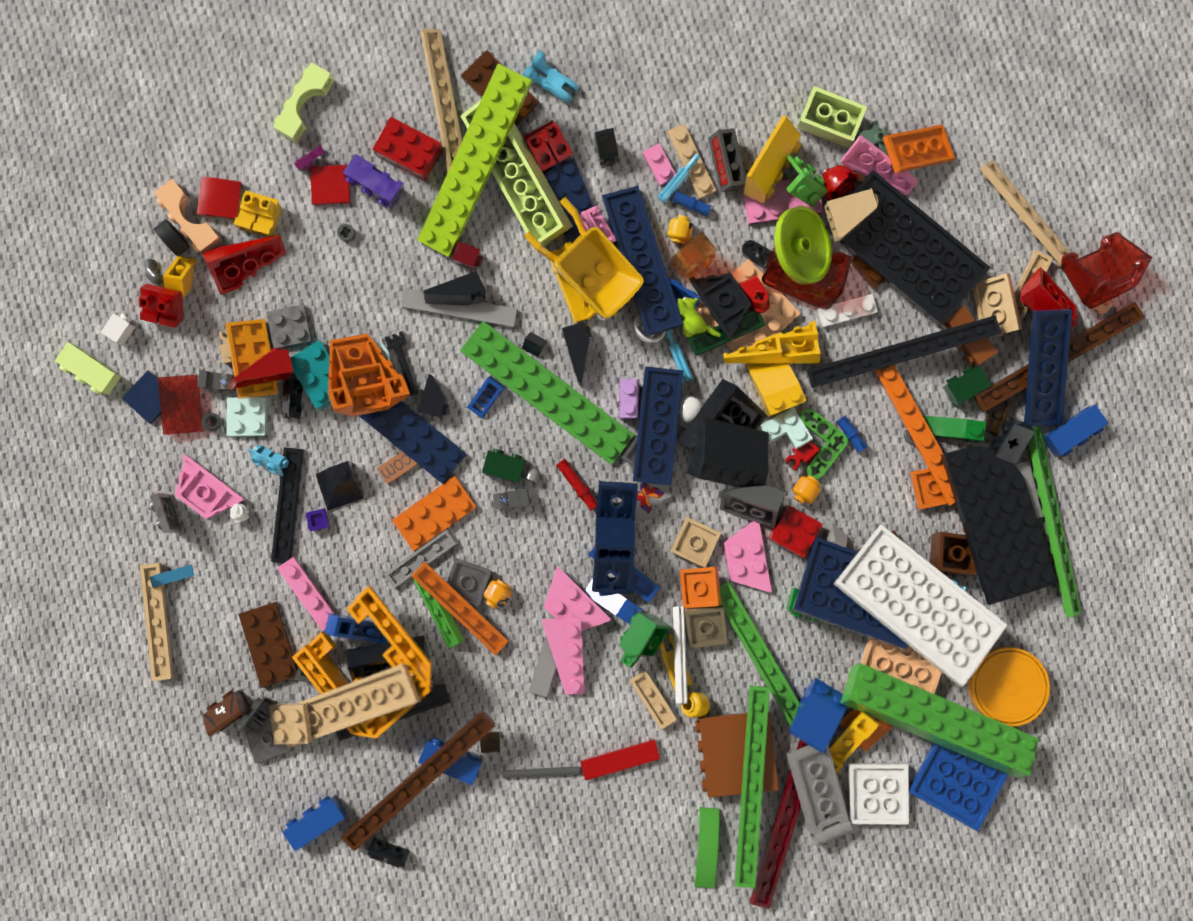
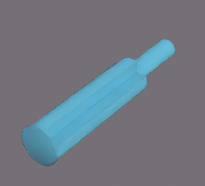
[657,154,700,204]
[666,330,694,383]

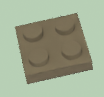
[684,605,728,649]

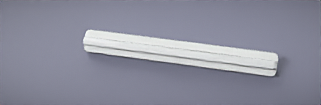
[673,606,688,704]

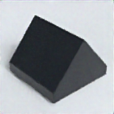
[521,332,547,357]

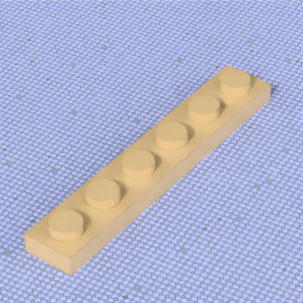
[140,563,174,681]

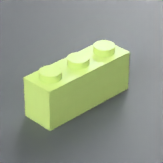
[55,342,122,395]

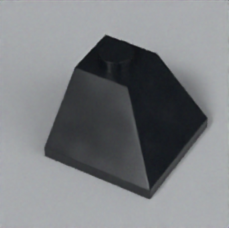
[316,461,364,511]

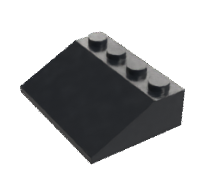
[678,379,767,453]
[687,417,769,488]

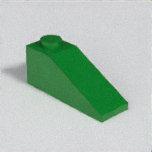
[923,416,986,443]

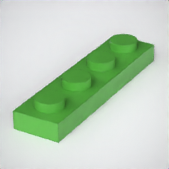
[413,580,464,649]

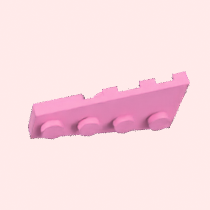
[841,135,918,196]
[542,617,585,694]

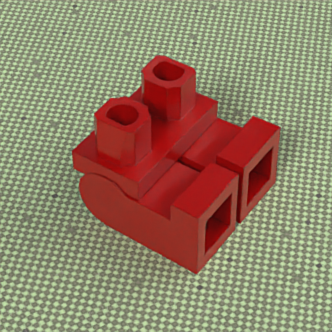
[523,120,573,172]
[139,283,183,328]

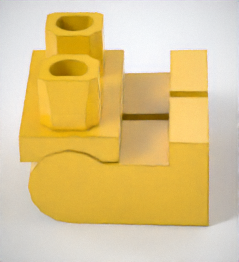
[234,190,281,237]

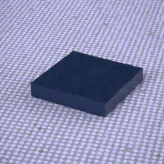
[122,370,178,424]

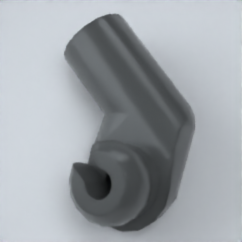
[145,259,164,285]

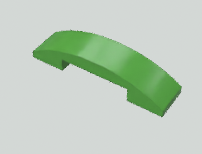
[694,807,719,888]

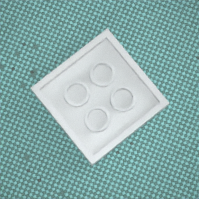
[848,763,909,824]

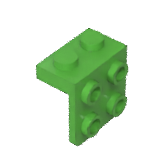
[786,155,827,207]

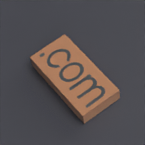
[377,452,418,484]

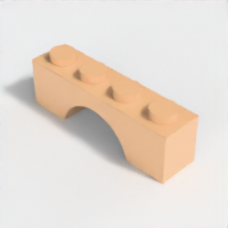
[154,179,224,253]

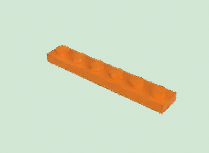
[411,562,508,656]

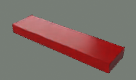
[580,739,660,781]

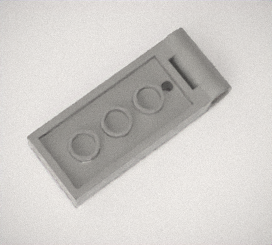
[787,745,852,846]

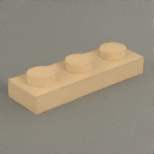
[629,670,677,730]

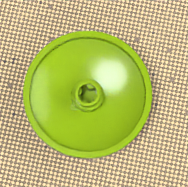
[774,206,832,284]

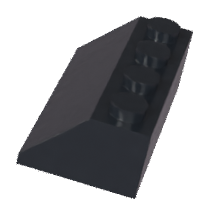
[347,635,433,681]

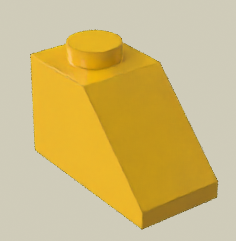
[163,256,196,298]

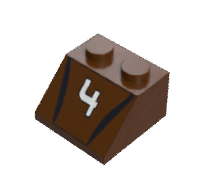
[202,690,253,737]

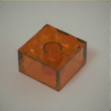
[670,232,717,281]

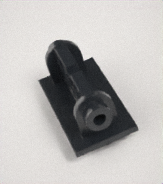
[281,379,303,419]
[367,838,410,868]

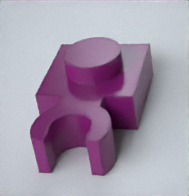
[294,145,325,170]

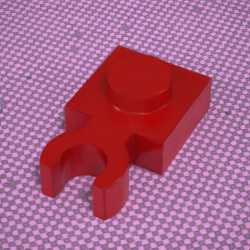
[785,442,820,471]

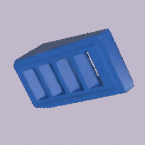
[467,376,506,418]

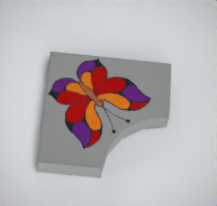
[635,482,671,521]

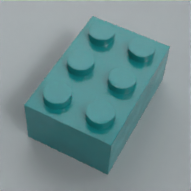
[290,340,332,411]

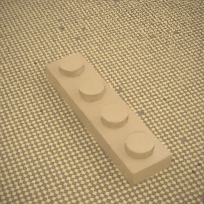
[667,124,716,200]
[1014,250,1053,322]

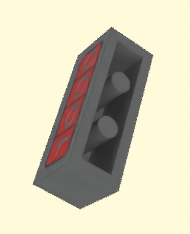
[708,128,746,193]

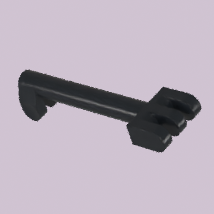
[385,331,419,396]

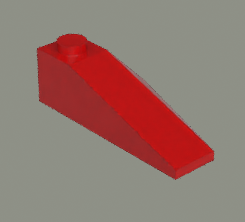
[202,235,286,295]

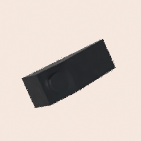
[423,271,486,305]
[562,322,592,385]

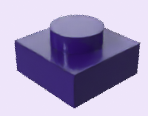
[306,508,330,532]

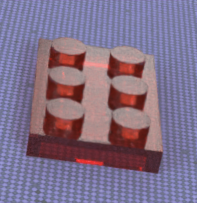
[157,374,204,435]

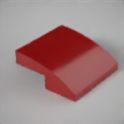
[197,177,241,220]

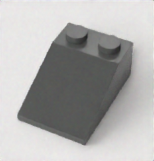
[720,486,785,528]

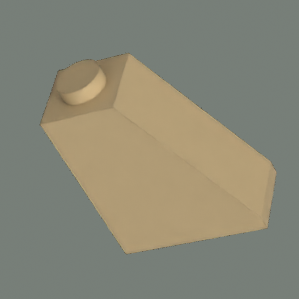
[824,189,879,243]

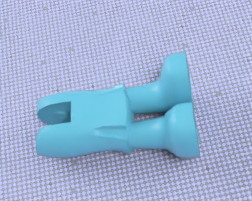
[523,50,579,103]

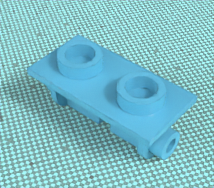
[248,445,289,477]

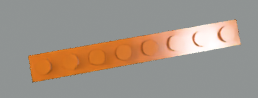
[874,365,955,506]

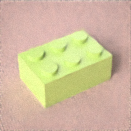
[797,86,867,149]

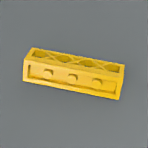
[550,242,597,324]

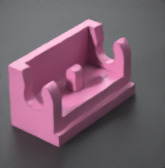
[580,205,616,243]

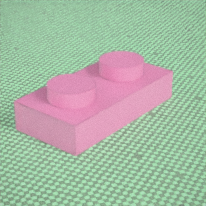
[642,144,676,186]

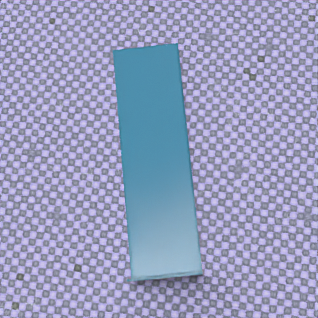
[149,565,194,588]

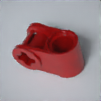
[739,275,770,313]

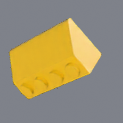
[744,115,802,204]

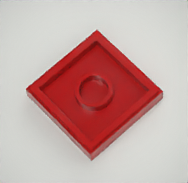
[310,165,351,206]

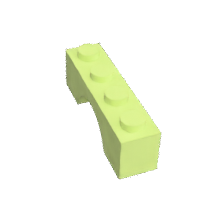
[273,62,334,143]

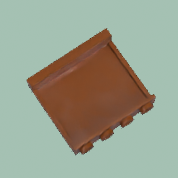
[695,710,778,798]

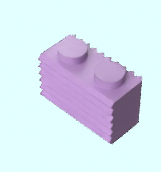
[618,379,638,420]

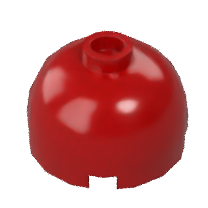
[822,165,859,201]

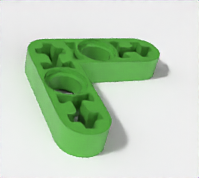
[799,409,848,479]

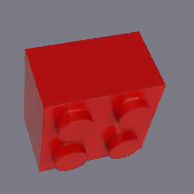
[767,505,823,558]

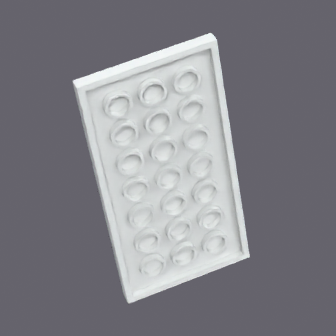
[834,525,1007,687]

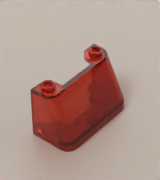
[1061,232,1153,309]
[761,244,852,309]

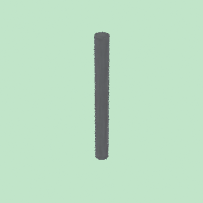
[502,766,580,778]

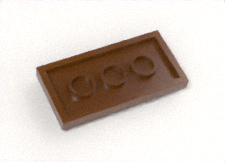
[460,50,540,126]
[238,602,298,688]

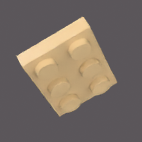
[972,273,1022,338]

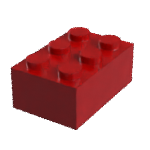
[372,116,443,182]

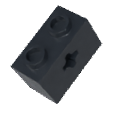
[990,416,1035,464]

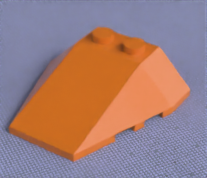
[328,333,410,417]

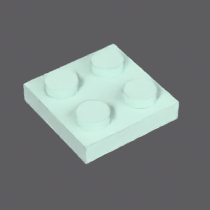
[226,397,267,436]

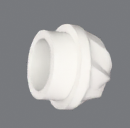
[230,503,249,523]

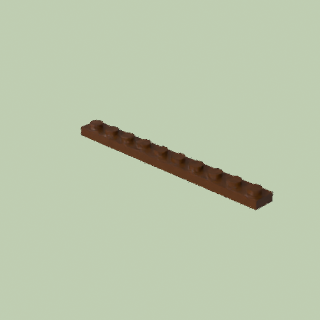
[973,302,1145,413]
[341,710,496,851]

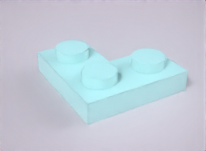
[760,407,813,449]

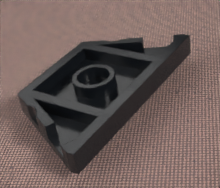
[689,273,752,340]

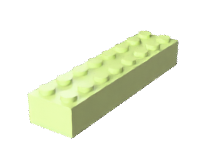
[461,100,573,247]

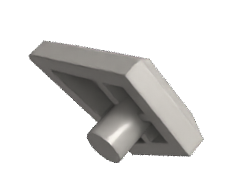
[824,519,848,548]

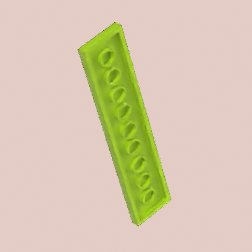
[417,64,533,257]

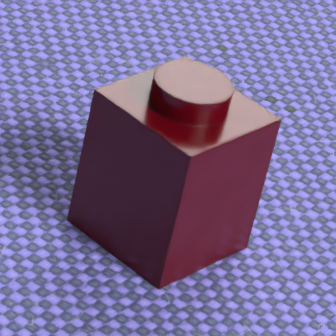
[452,242,483,271]

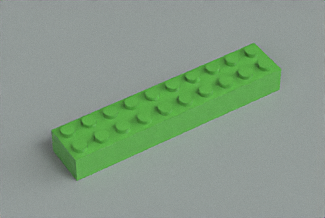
[841,663,1039,778]

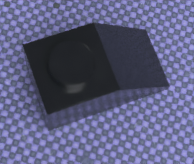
[595,128,619,167]
[418,374,449,419]

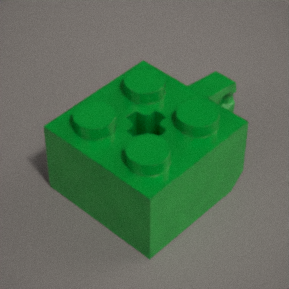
[619,612,671,668]

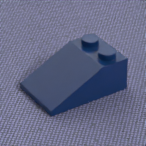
[789,678,847,753]

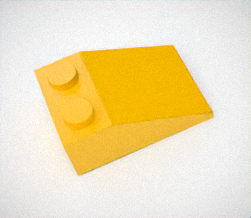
[746,363,806,417]

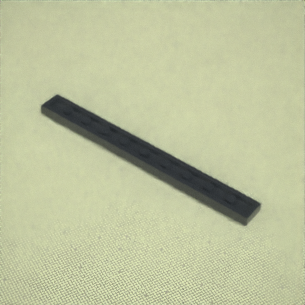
[806,315,1001,388]

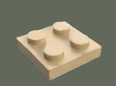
[670,517,721,568]
[269,703,312,744]

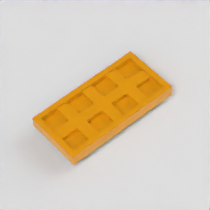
[225,319,278,399]

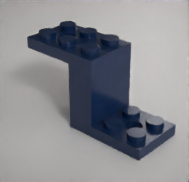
[592,481,638,594]

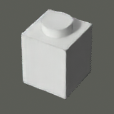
[101,313,136,345]

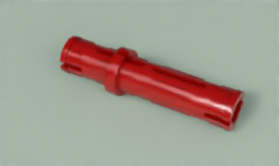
[556,459,597,511]

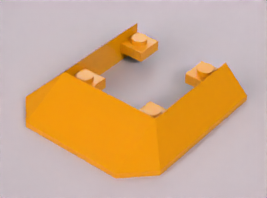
[292,585,432,738]

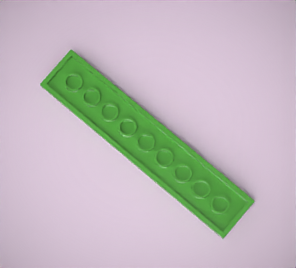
[460,321,635,465]

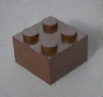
[930,532,976,577]

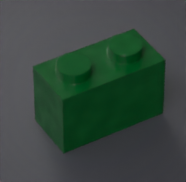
[942,366,992,406]
[482,448,526,484]

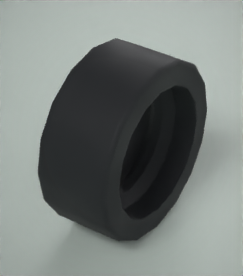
[154,219,190,257]

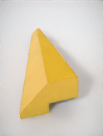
[723,321,820,363]

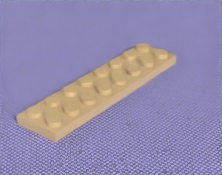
[286,663,420,748]

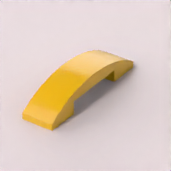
[829,712,879,773]

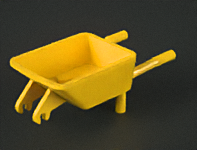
[524,197,643,318]

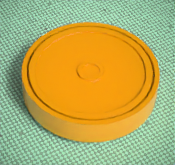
[967,646,1050,727]

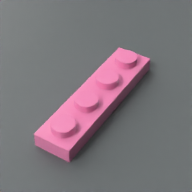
[277,556,336,631]

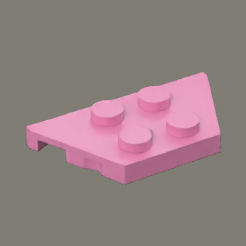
[175,455,245,519]
[723,521,772,592]
[544,567,611,631]

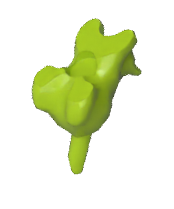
[676,297,721,338]

